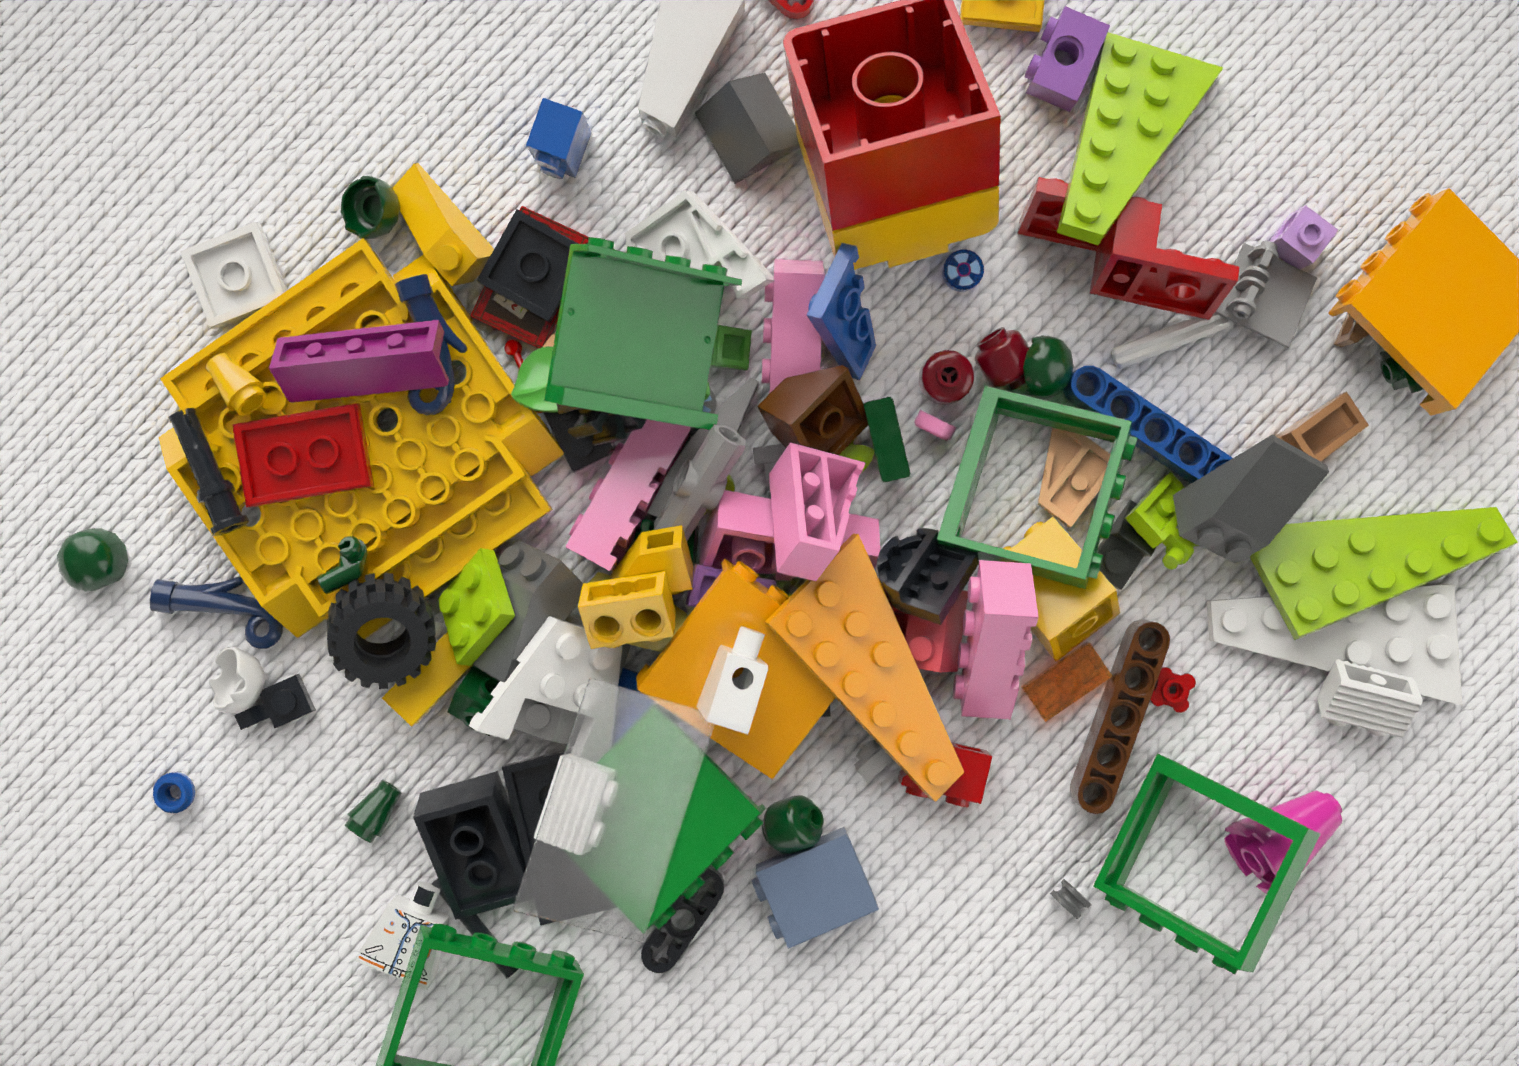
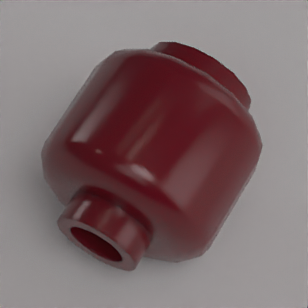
[975,327,1030,390]
[918,350,974,405]

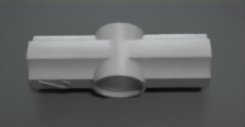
[654,424,746,541]

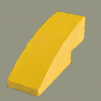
[382,632,473,727]

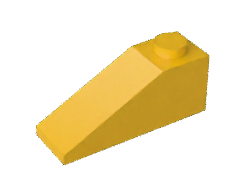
[393,163,494,286]

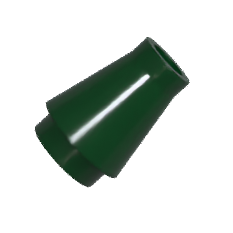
[345,779,402,843]

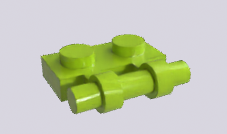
[1125,471,1199,570]

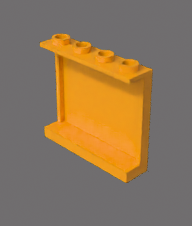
[1328,188,1519,416]
[636,558,835,780]

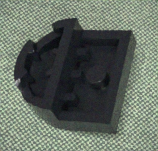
[877,528,979,625]

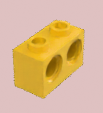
[578,571,677,649]

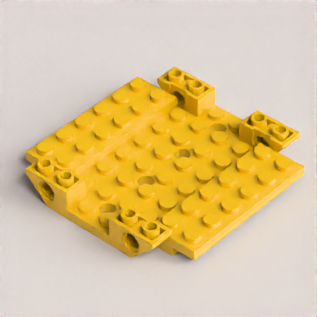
[158,238,564,639]

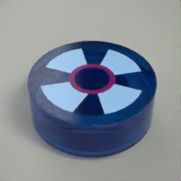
[942,249,984,292]

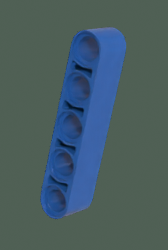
[1063,366,1233,484]

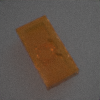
[1021,642,1112,722]

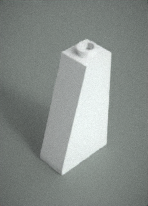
[638,0,745,138]

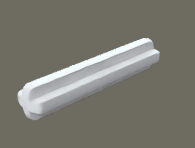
[1111,313,1230,369]

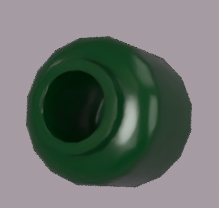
[762,795,824,854]

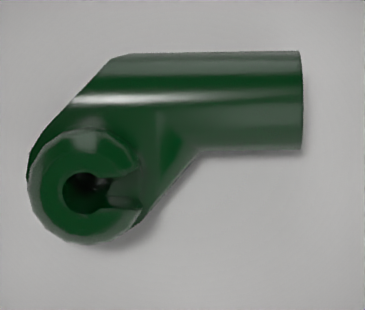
[318,536,368,594]

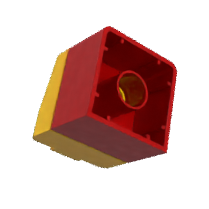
[783,0,1001,270]

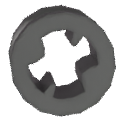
[1050,879,1092,919]

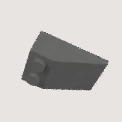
[1173,434,1329,563]
[472,539,583,682]

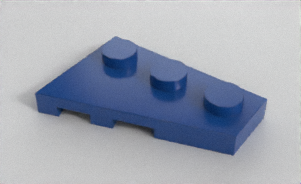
[806,243,876,380]

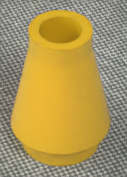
[206,353,267,416]

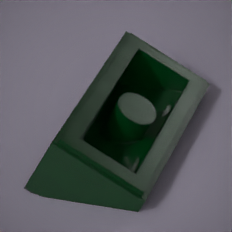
[864,396,911,483]

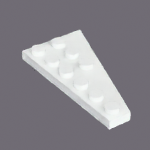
[1206,584,1463,706]

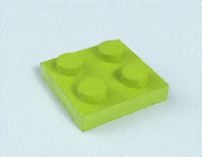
[438,548,515,666]

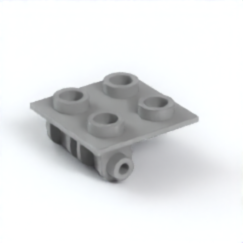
[1215,241,1317,348]

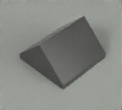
[695,73,800,184]

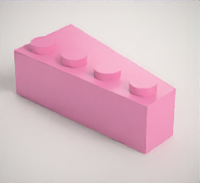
[699,490,880,581]
[953,560,1038,720]

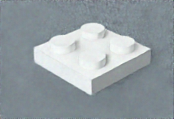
[180,222,287,329]

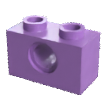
[1024,6,1110,112]

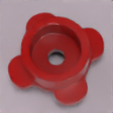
[1150,667,1196,713]

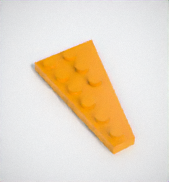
[765,533,964,802]

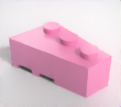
[762,259,825,393]
[769,442,865,581]

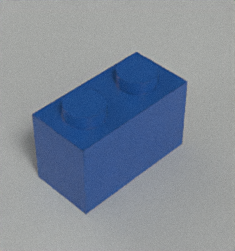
[526,98,592,179]

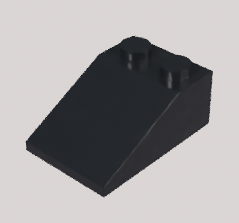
[413,771,533,920]

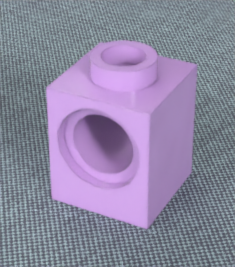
[1270,205,1338,269]

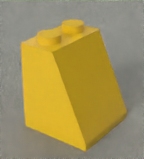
[1002,517,1120,662]

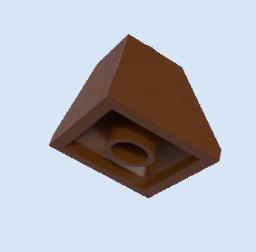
[757,365,868,455]

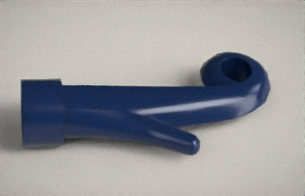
[395,274,467,415]
[150,577,283,649]

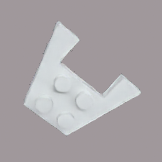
[624,190,775,299]
[469,616,622,763]

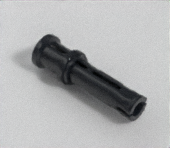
[168,408,249,536]

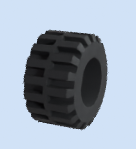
[327,573,436,689]

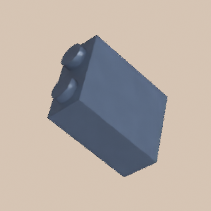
[751,826,879,949]

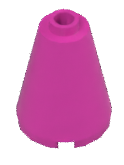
[1224,790,1342,894]

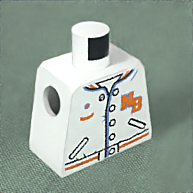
[355,881,449,990]

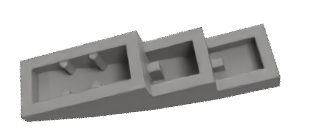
[647,378,759,517]

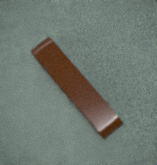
[1070,619,1170,814]

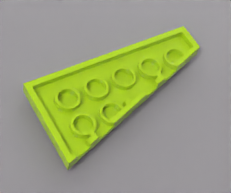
[1057,32,1224,245]
[1250,507,1518,640]

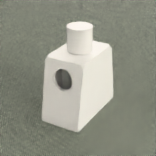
[696,626,768,735]

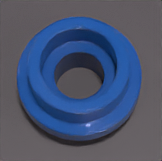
[153,772,195,813]

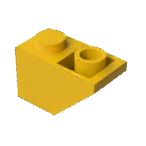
[610,525,693,595]

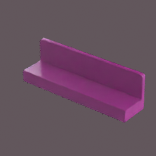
[269,320,449,403]

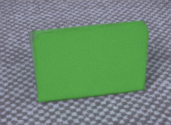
[710,325,752,371]

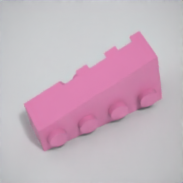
[565,419,694,571]

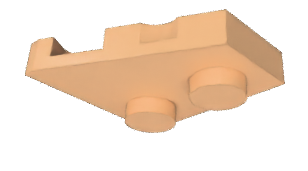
[1038,427,1110,528]

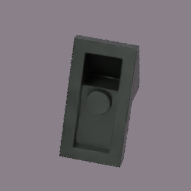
[1097,500,1156,590]

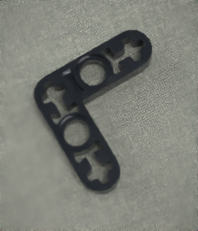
[641,865,724,973]

